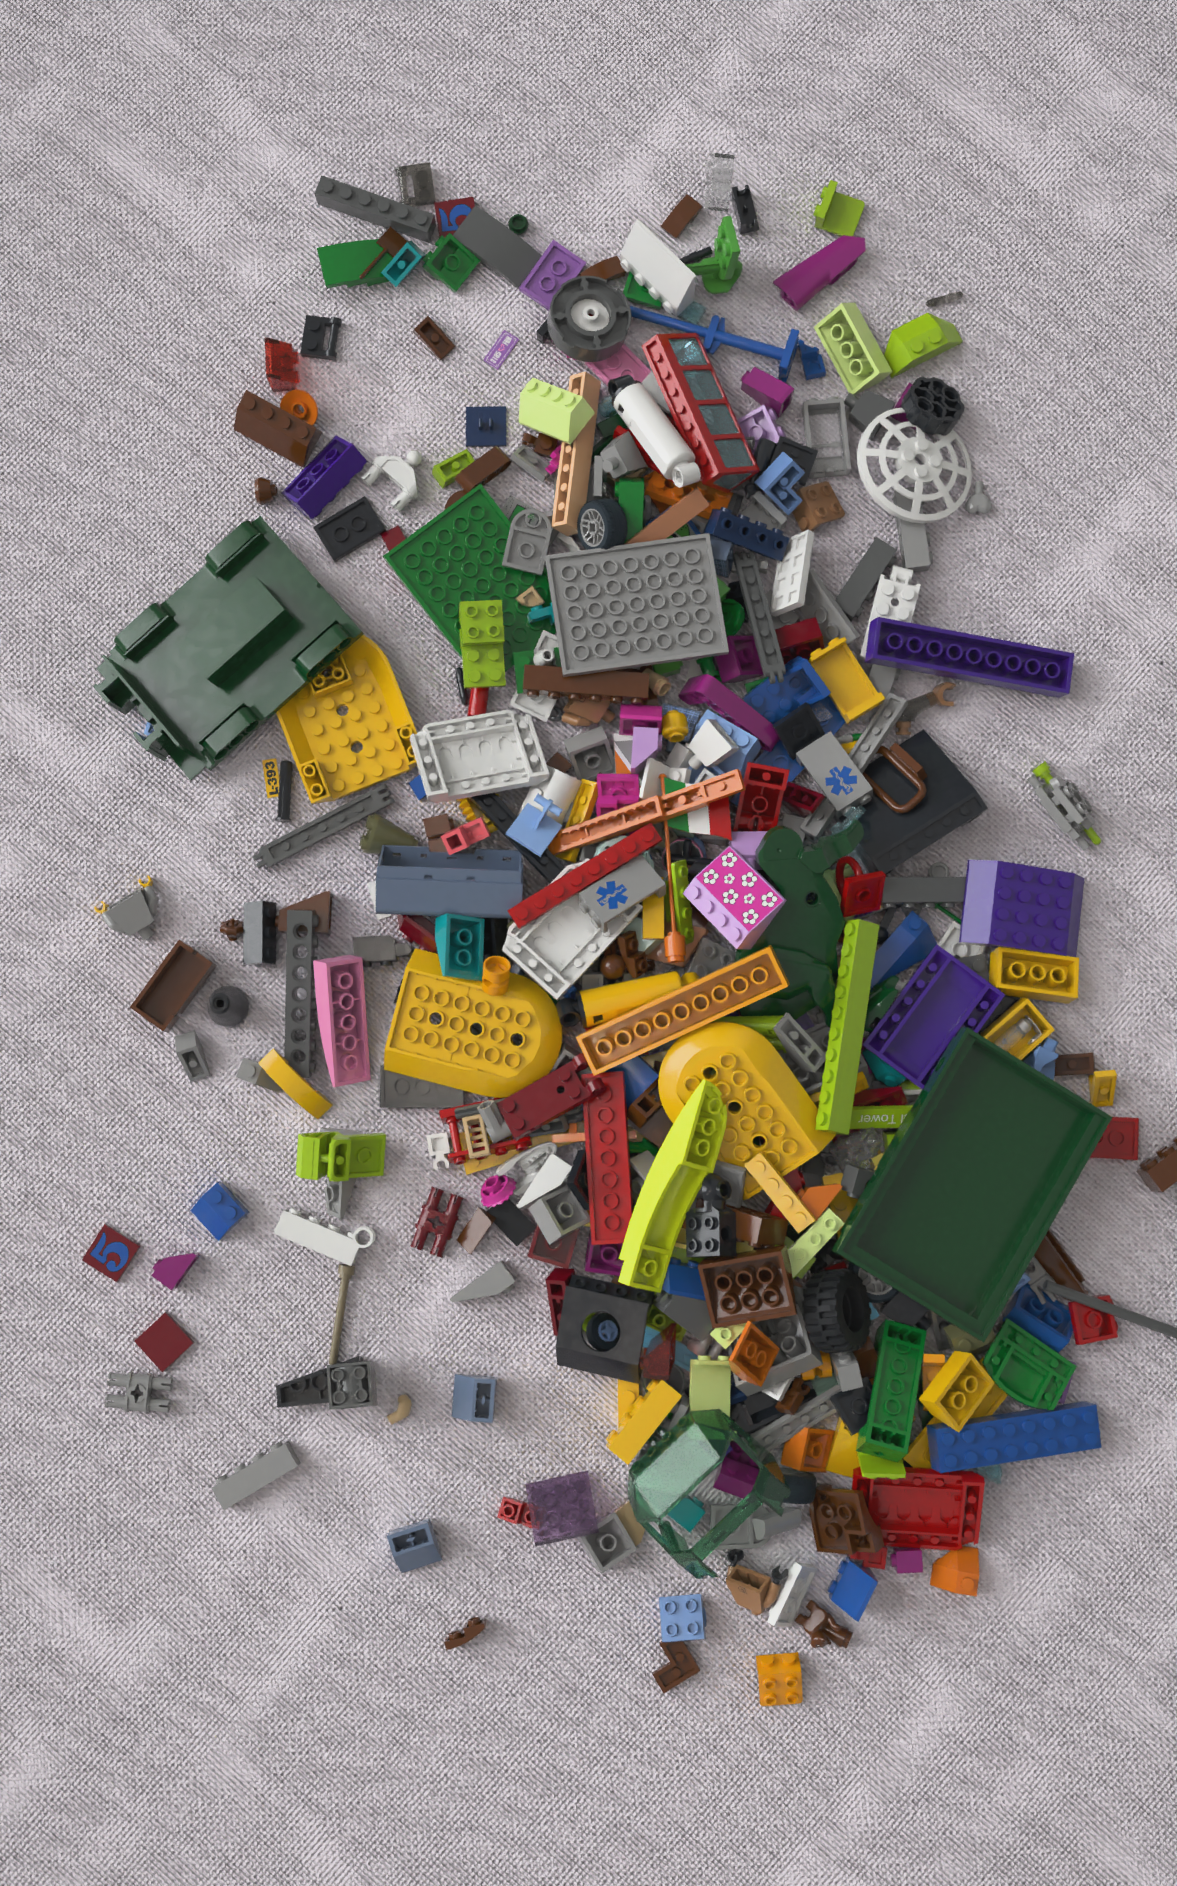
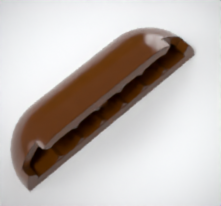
[1034,1230,1088,1301]

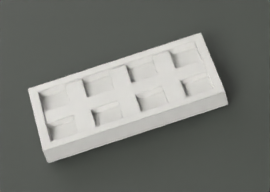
[770,529,814,617]

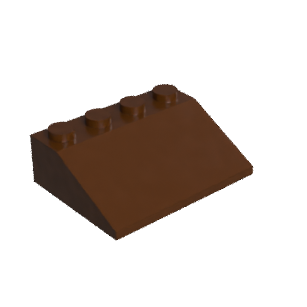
[698,1245,797,1328]

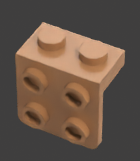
[792,481,845,532]

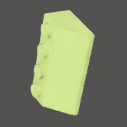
[814,302,892,395]
[519,378,595,445]

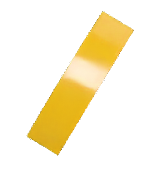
[258,1048,333,1119]

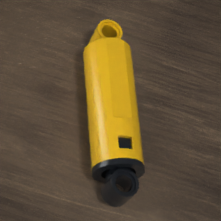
[556,971,700,1029]

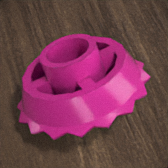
[480,1175,517,1208]

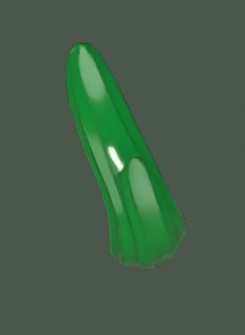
[629,1138,659,1158]

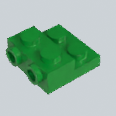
[422,233,480,293]

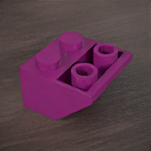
[713,1440,768,1502]

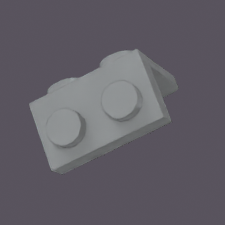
[737,491,787,531]

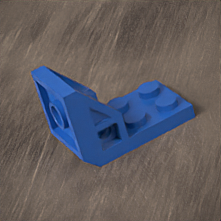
[742,656,831,724]

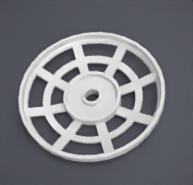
[857,408,972,524]

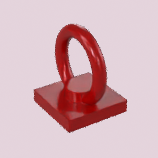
[835,856,886,917]

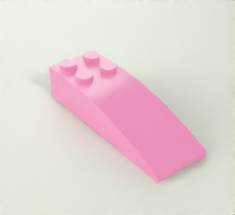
[313,955,371,1087]

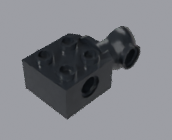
[686,1173,736,1258]

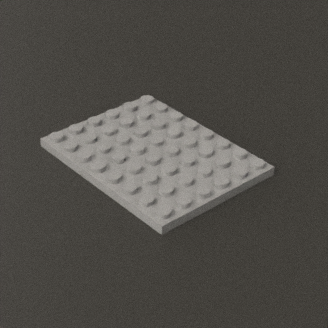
[545,533,729,677]

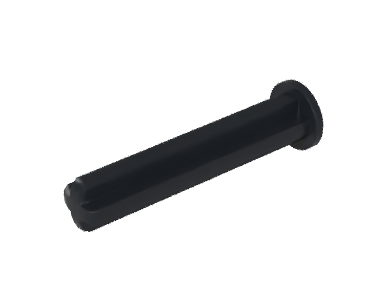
[275,760,293,823]

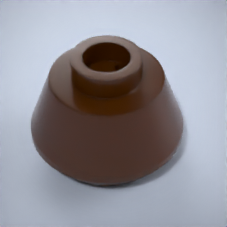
[254,477,278,505]

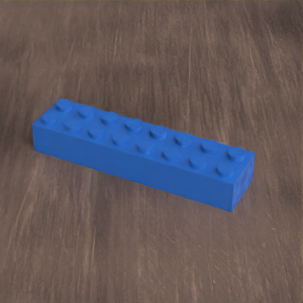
[926,1401,1102,1473]

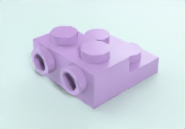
[737,404,786,455]

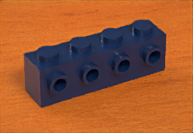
[704,507,790,562]

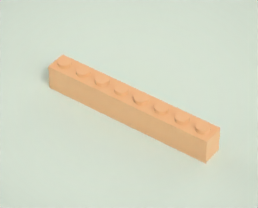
[551,371,601,536]

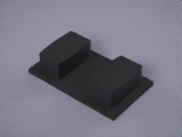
[487,1199,536,1246]

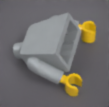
[94,875,157,940]

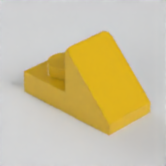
[1088,1070,1117,1107]

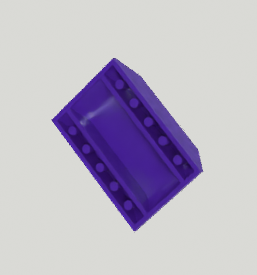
[959,860,1085,957]
[862,944,1005,1089]

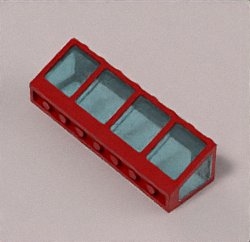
[641,333,760,493]

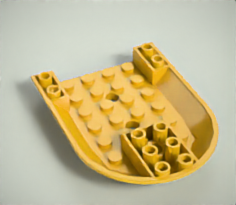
[276,635,417,804]
[384,948,563,1098]
[658,1021,836,1200]

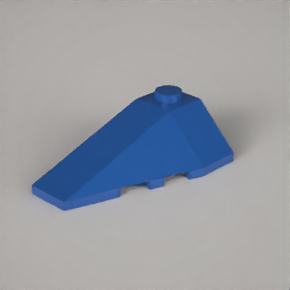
[870,911,937,989]

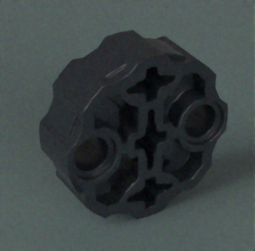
[902,377,965,436]

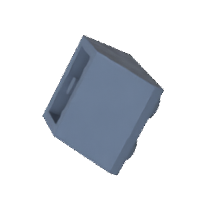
[452,1374,497,1423]
[387,1518,443,1573]

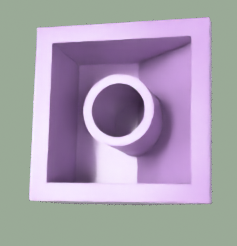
[631,727,663,774]

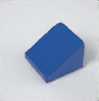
[409,775,427,801]

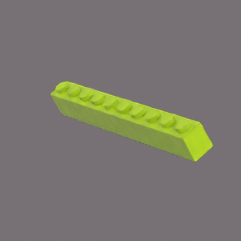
[815,919,879,1135]

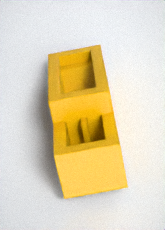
[642,877,664,940]

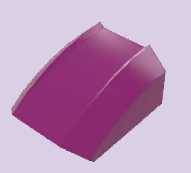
[584,1228,624,1276]

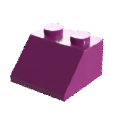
[714,635,764,683]

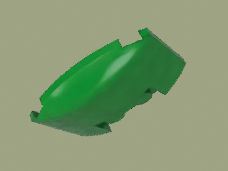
[982,1318,1077,1410]

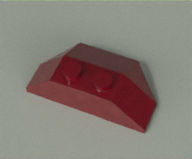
[397,915,438,954]

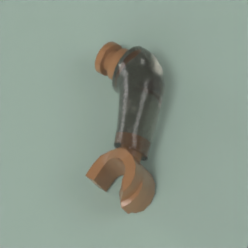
[896,682,956,735]

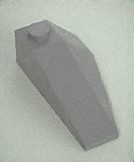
[320,1128,363,1219]

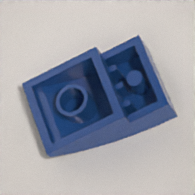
[605,1055,659,1110]

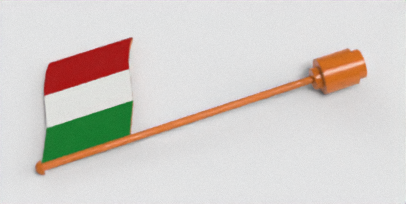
[658,773,732,963]

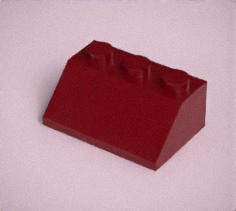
[775,617,825,665]

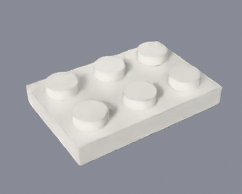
[767,1562,818,1627]

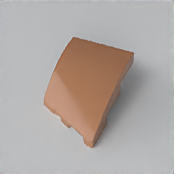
[646,920,709,968]

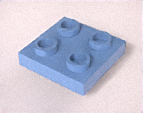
[659,1594,707,1643]

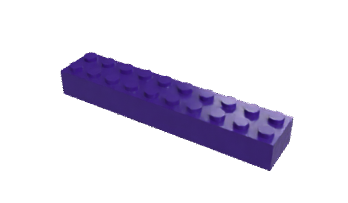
[865,617,1074,698]

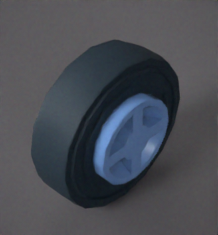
[586,1313,621,1351]

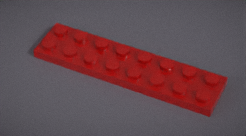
[581,1071,633,1245]

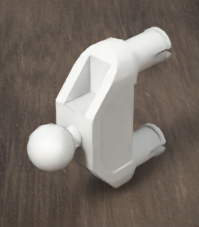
[361,450,422,513]

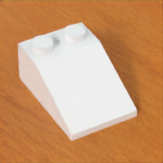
[517,1153,572,1210]

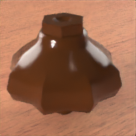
[220,918,244,941]

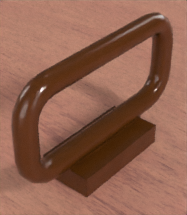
[862,743,927,813]

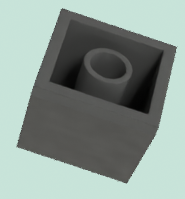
[653,1289,713,1342]

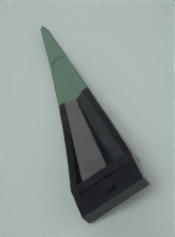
[730,1372,838,1441]

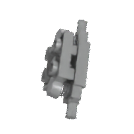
[1027,774,1095,851]

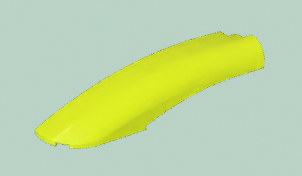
[618,1080,727,1293]

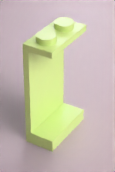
[688,1355,737,1440]

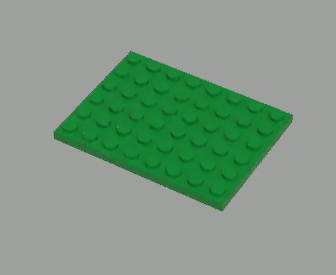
[383,483,556,672]

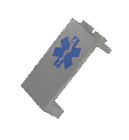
[796,731,873,818]
[578,855,666,933]

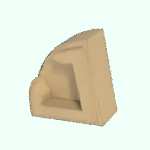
[516,586,545,607]

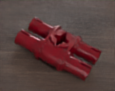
[410,1186,464,1258]

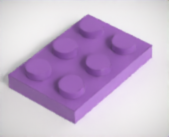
[519,240,586,311]

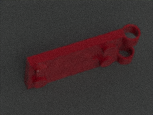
[497,1053,606,1141]

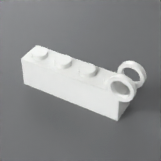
[274,1208,376,1266]

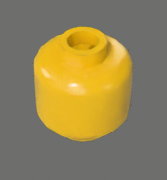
[661,710,689,742]

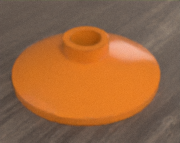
[280,389,318,426]

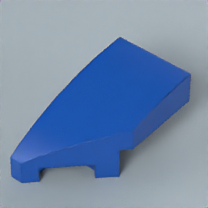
[798,340,826,380]

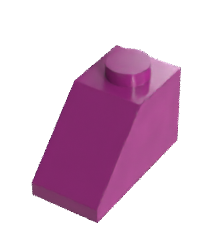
[151,1252,201,1290]

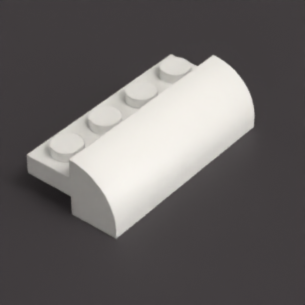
[517,765,582,849]

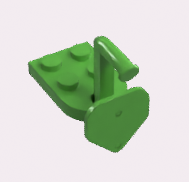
[686,216,743,294]

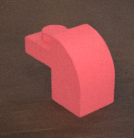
[441,816,491,855]

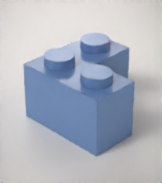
[755,452,805,516]

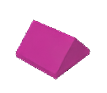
[619,704,662,736]

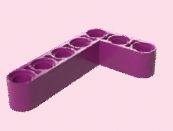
[678,674,779,752]

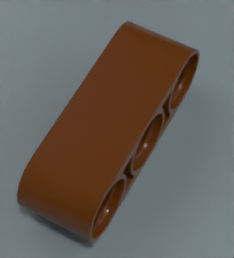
[455,446,512,493]

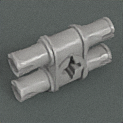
[105,1371,173,1414]

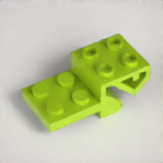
[459,600,506,689]
[296,1131,386,1182]

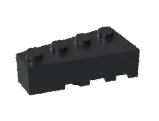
[276,1356,363,1408]

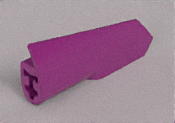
[773,235,866,311]

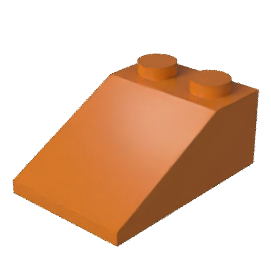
[729,1321,780,1387]

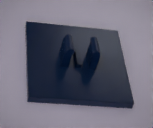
[466,406,506,447]

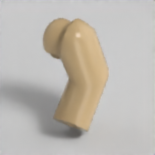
[387,1394,412,1425]

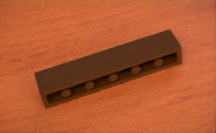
[523,664,650,705]

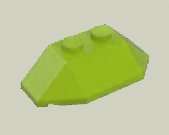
[884,313,963,379]

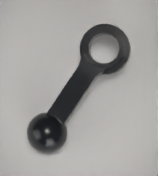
[877,905,901,943]

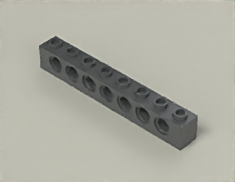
[284,909,319,1078]

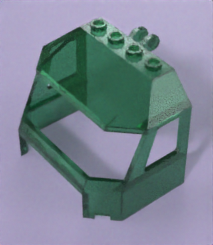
[628,1409,791,1579]

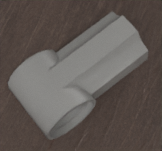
[477,1099,512,1144]

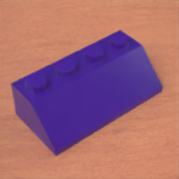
[281,436,368,519]

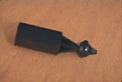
[744,438,777,499]

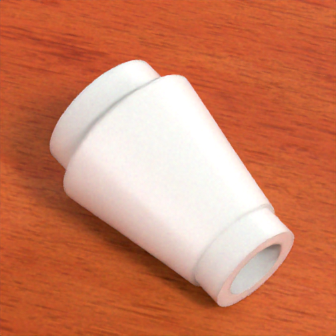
[533,649,554,666]

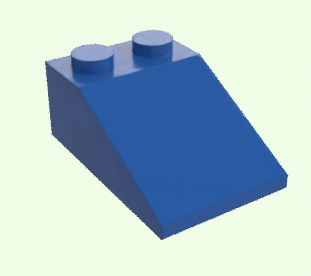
[827,1556,878,1622]

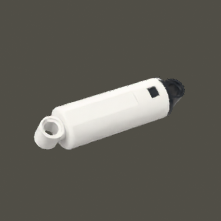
[608,375,701,488]

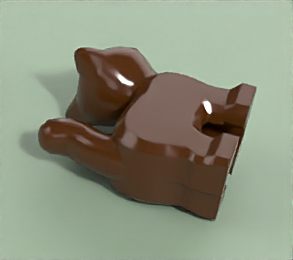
[794,1600,841,1649]

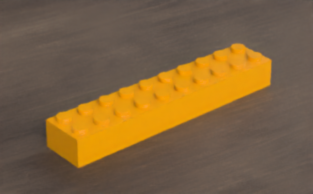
[576,945,790,1076]

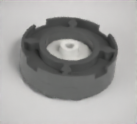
[547,276,631,362]

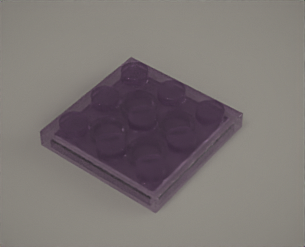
[525,1470,599,1546]

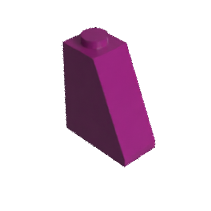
[741,367,794,418]

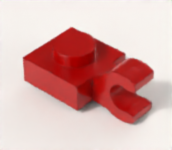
[848,1546,888,1570]

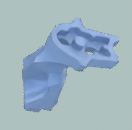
[1023,1037,1059,1080]

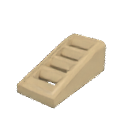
[462,1114,491,1159]

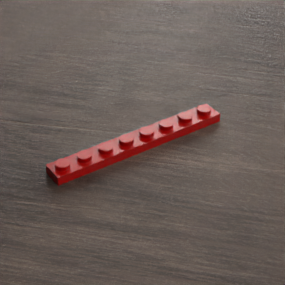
[507,822,662,929]

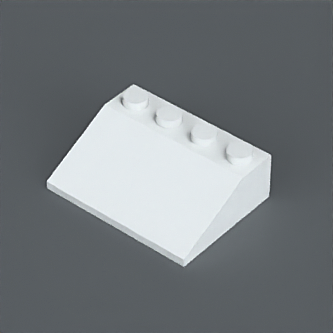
[620,219,696,317]

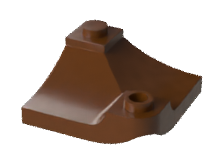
[809,1484,884,1555]

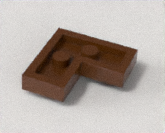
[652,1641,700,1693]

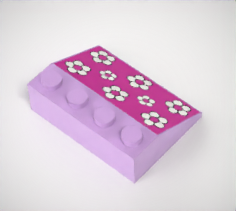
[683,846,787,949]

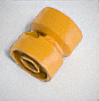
[481,956,511,996]
[801,1350,832,1381]

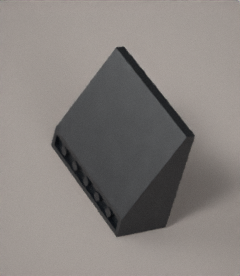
[833,729,988,875]

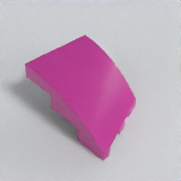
[596,774,640,835]

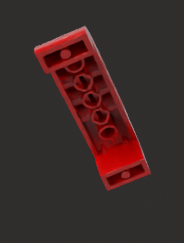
[732,762,790,832]

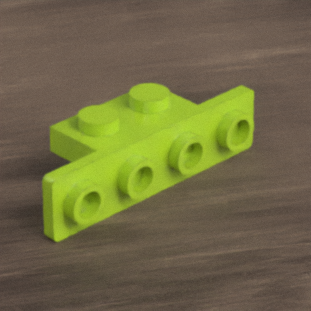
[664,860,694,944]

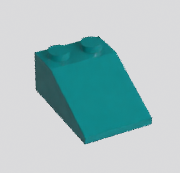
[435,913,485,981]

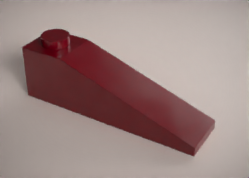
[832,1086,908,1144]

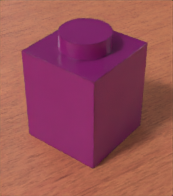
[890,1547,923,1574]

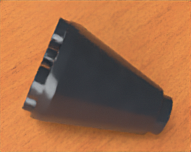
[207,986,249,1027]

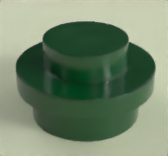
[508,214,528,235]

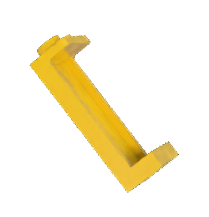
[808,637,885,725]

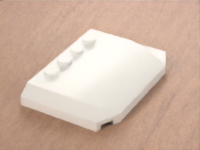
[410,710,550,803]
[502,858,643,1000]

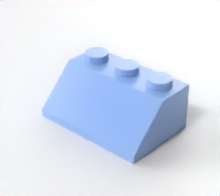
[691,709,762,775]

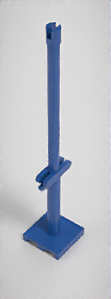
[630,306,799,383]

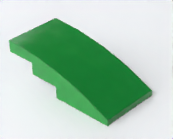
[317,239,393,289]

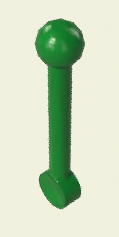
[934,904,961,925]

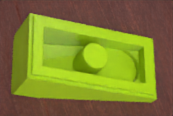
[432,449,475,488]

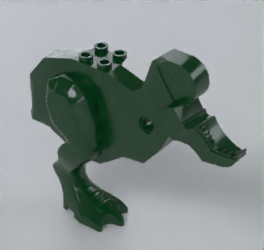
[733,817,899,1033]

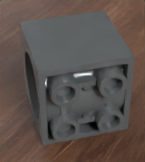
[326,1361,378,1410]

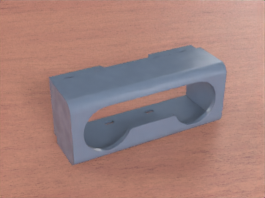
[376,845,523,919]

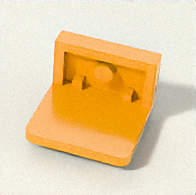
[756,1652,803,1706]

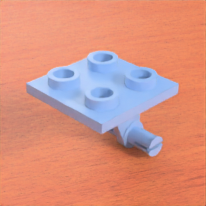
[506,793,563,857]

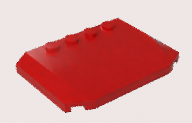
[852,1466,985,1551]

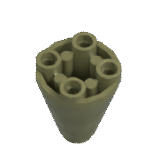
[359,813,418,856]

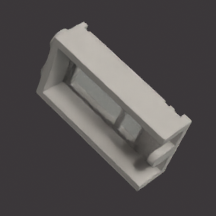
[802,396,851,479]

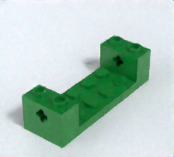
[856,1319,927,1463]

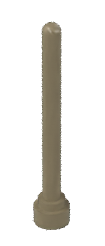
[329,1264,356,1365]

